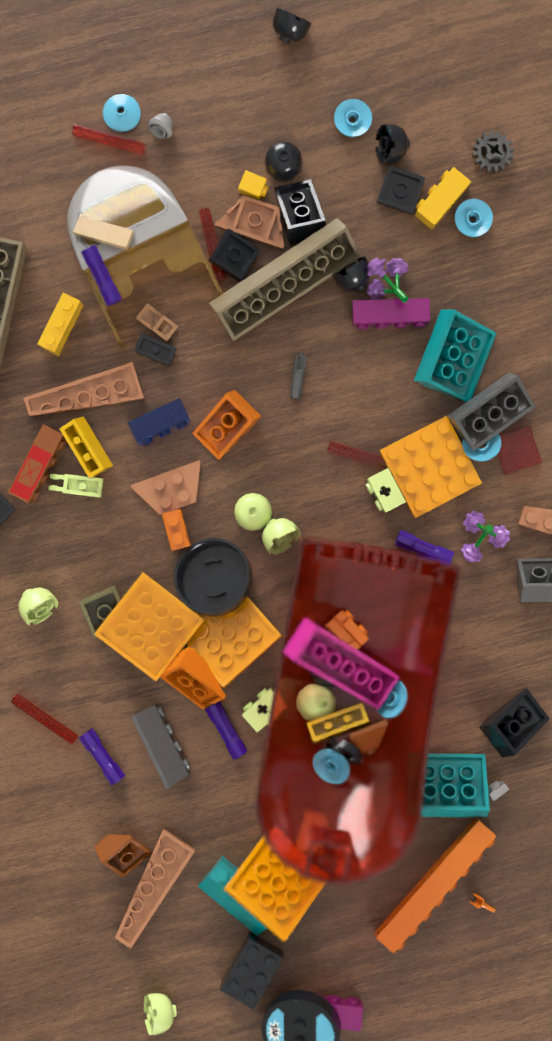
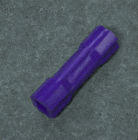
[81,245,123,306]
[394,530,454,567]
[205,701,247,760]
[79,728,125,786]

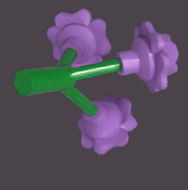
[367,257,409,303]
[461,511,510,562]

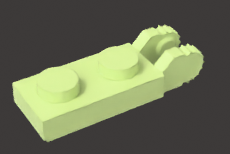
[48,474,104,498]

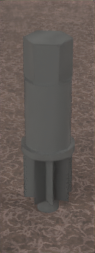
[289,352,307,399]

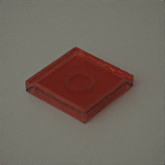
[498,427,542,475]

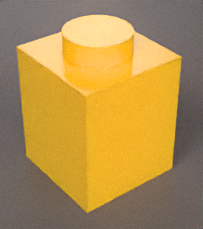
[238,170,269,201]

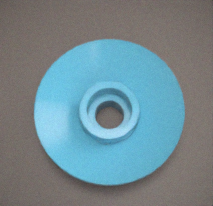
[103,94,141,132]
[334,99,372,137]
[455,199,493,237]
[462,434,501,462]
[377,680,407,718]
[313,749,350,784]

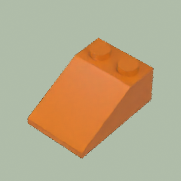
[192,390,262,460]
[160,647,226,709]

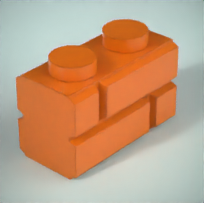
[162,509,191,551]
[324,610,369,650]

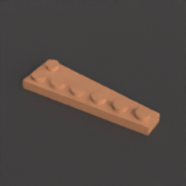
[115,828,196,949]

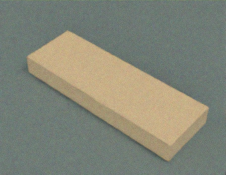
[73,216,134,250]

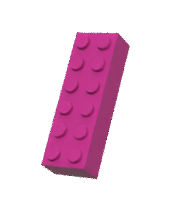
[283,618,400,710]

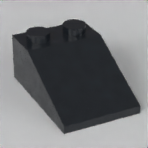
[274,179,326,245]
[479,689,550,758]

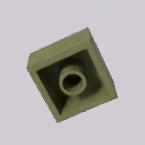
[79,585,121,638]

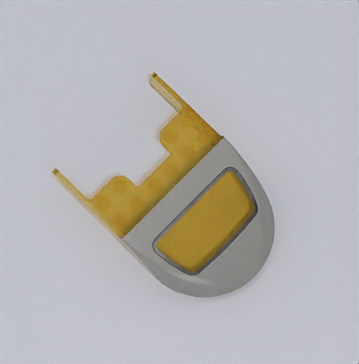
[67,166,223,348]

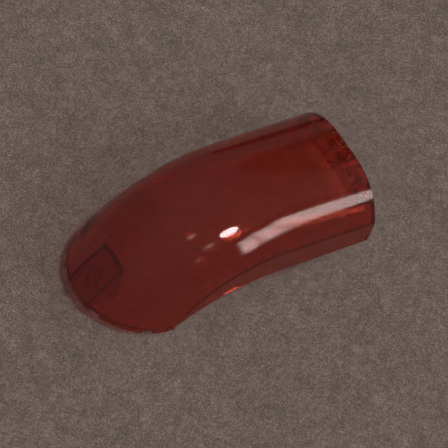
[256,536,462,885]

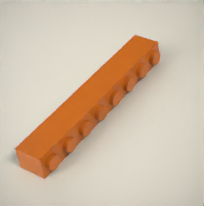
[374,817,496,954]

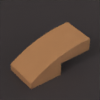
[135,303,178,342]

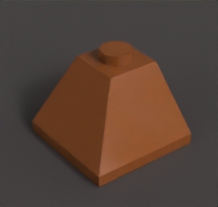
[349,718,390,755]
[94,834,152,878]

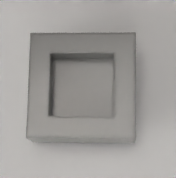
[488,780,509,801]

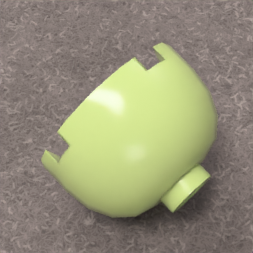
[234,493,272,531]
[262,518,301,555]
[18,588,58,625]
[296,683,336,721]
[144,993,177,1035]

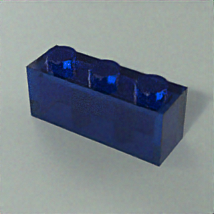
[128,398,191,446]

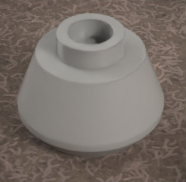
[148,114,173,139]

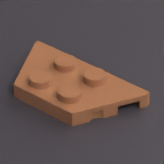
[214,195,284,251]
[130,460,201,515]

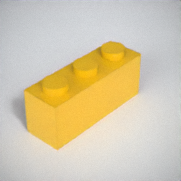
[415,167,471,230]
[37,293,84,356]
[59,416,113,478]
[307,703,370,744]

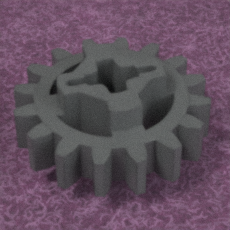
[472,131,514,174]

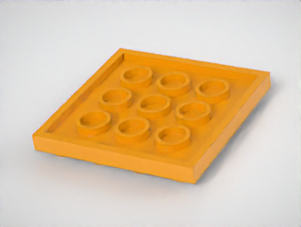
[379,416,482,519]
[94,572,204,681]
[186,596,282,688]
[223,827,329,942]

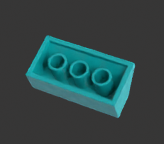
[198,855,267,936]

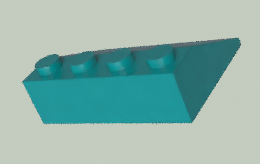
[414,309,497,402]
[408,753,490,817]

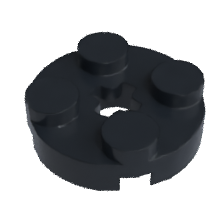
[325,736,364,766]

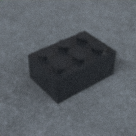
[220,932,283,1010]

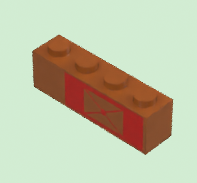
[8,424,67,504]

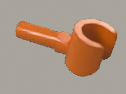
[469,893,495,913]

